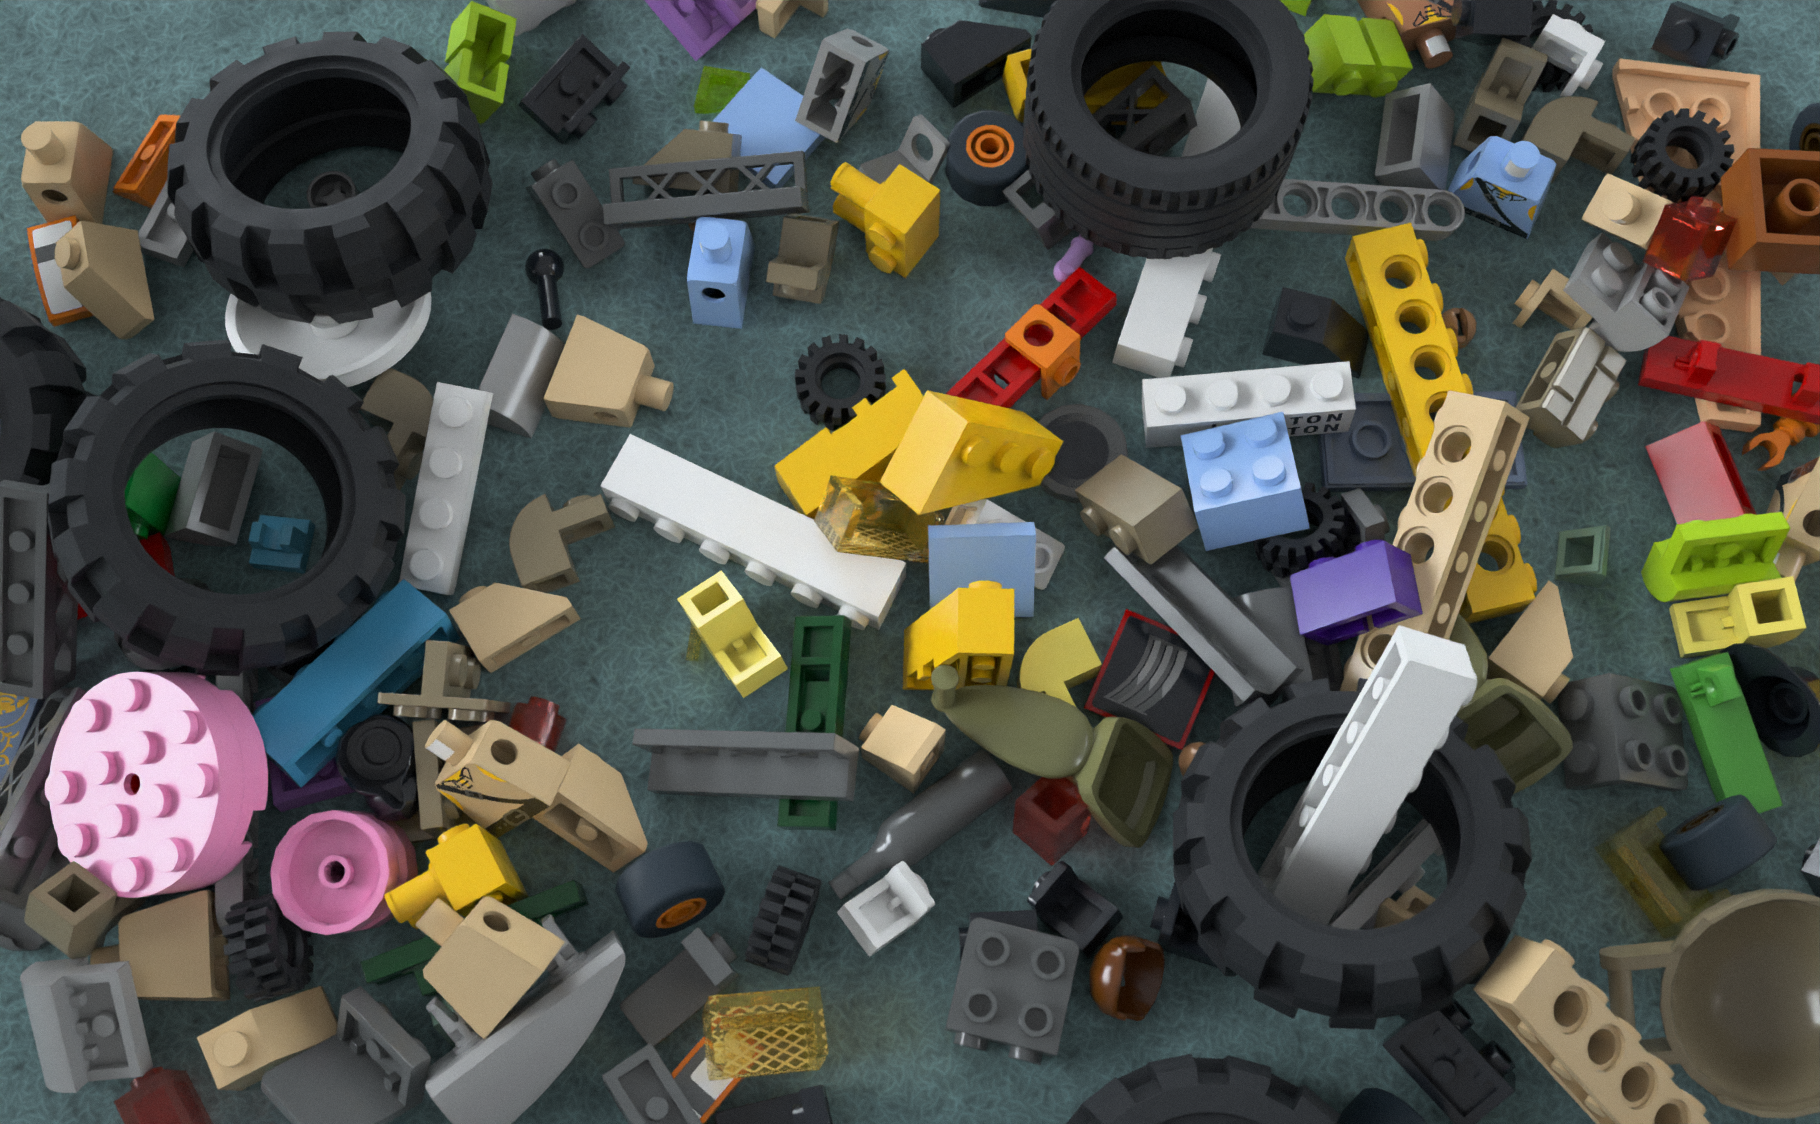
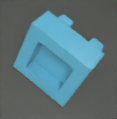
[248,515,315,573]

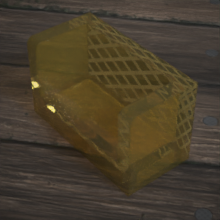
[814,475,944,563]
[1594,805,1733,938]
[702,986,828,1081]

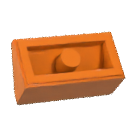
[112,115,181,209]

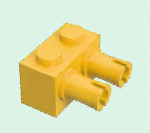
[830,162,940,278]
[384,823,529,930]

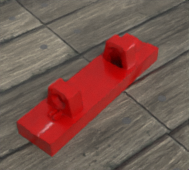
[946,267,1117,408]
[1638,336,1820,425]

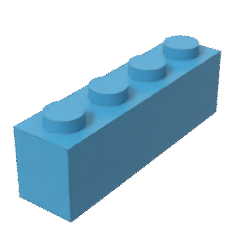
[252,579,460,788]

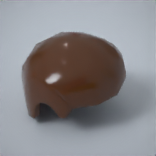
[1089,935,1165,1021]

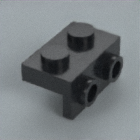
[518,34,631,145]

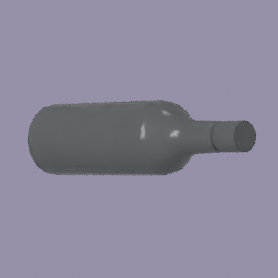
[828,749,1013,900]

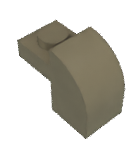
[1453,37,1548,152]
[1520,96,1635,183]
[766,214,839,304]
[360,368,434,490]
[509,494,615,593]
[24,861,149,960]

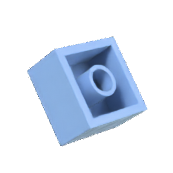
[1181,412,1310,551]

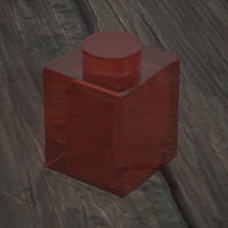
[1642,196,1737,282]
[1012,777,1091,866]
[113,1066,213,1124]

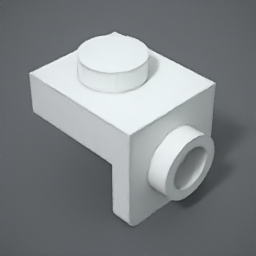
[1532,14,1606,97]
[837,861,935,957]

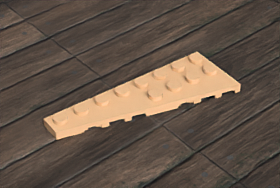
[1612,58,1761,432]

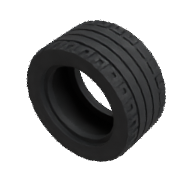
[1023,0,1314,260]

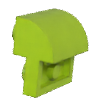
[1641,512,1790,602]

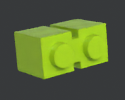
[444,1,517,124]
[1304,14,1413,98]

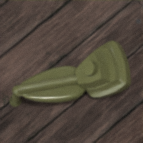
[1449,613,1573,794]
[931,665,1173,848]

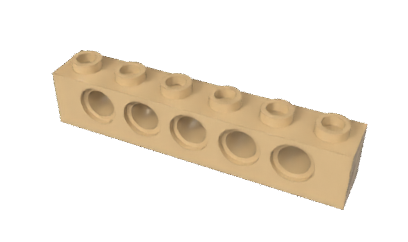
[1339,390,1530,691]
[1473,935,1710,1124]

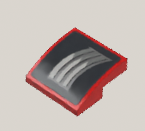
[1084,608,1215,750]

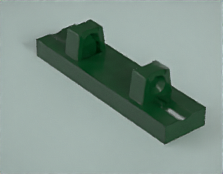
[777,615,852,831]
[360,880,589,997]

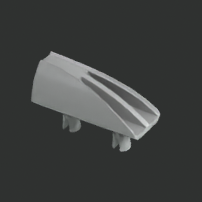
[425,914,625,1124]

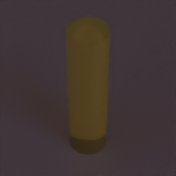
[685,623,702,662]

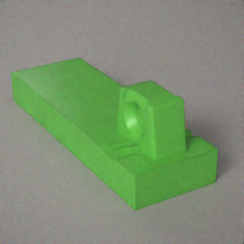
[1670,652,1783,813]

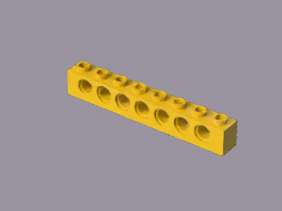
[1345,223,1537,624]

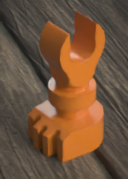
[1742,391,1820,471]

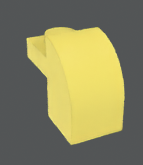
[677,570,788,698]
[1669,576,1806,659]
[1017,618,1102,707]

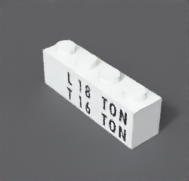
[1142,361,1356,448]

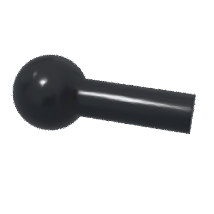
[525,248,564,330]

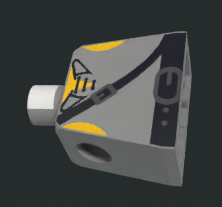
[795,29,889,143]

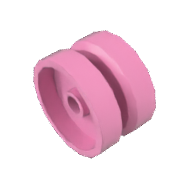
[270,810,418,935]

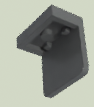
[1558,673,1689,792]
[945,918,1079,1065]
[261,986,431,1124]

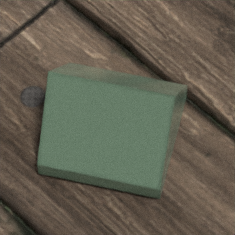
[1555,525,1611,588]

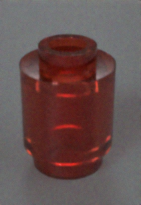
[508,696,567,752]

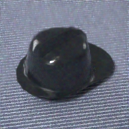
[1719,643,1820,757]

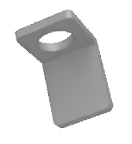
[859,114,950,184]

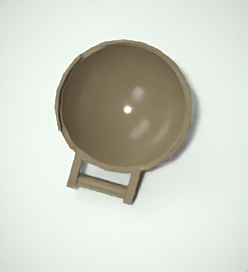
[1599,889,1820,1118]

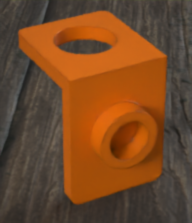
[1005,304,1081,400]

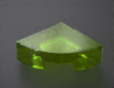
[694,66,751,114]

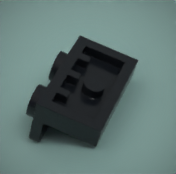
[1382,998,1516,1124]

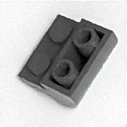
[1232,587,1344,707]

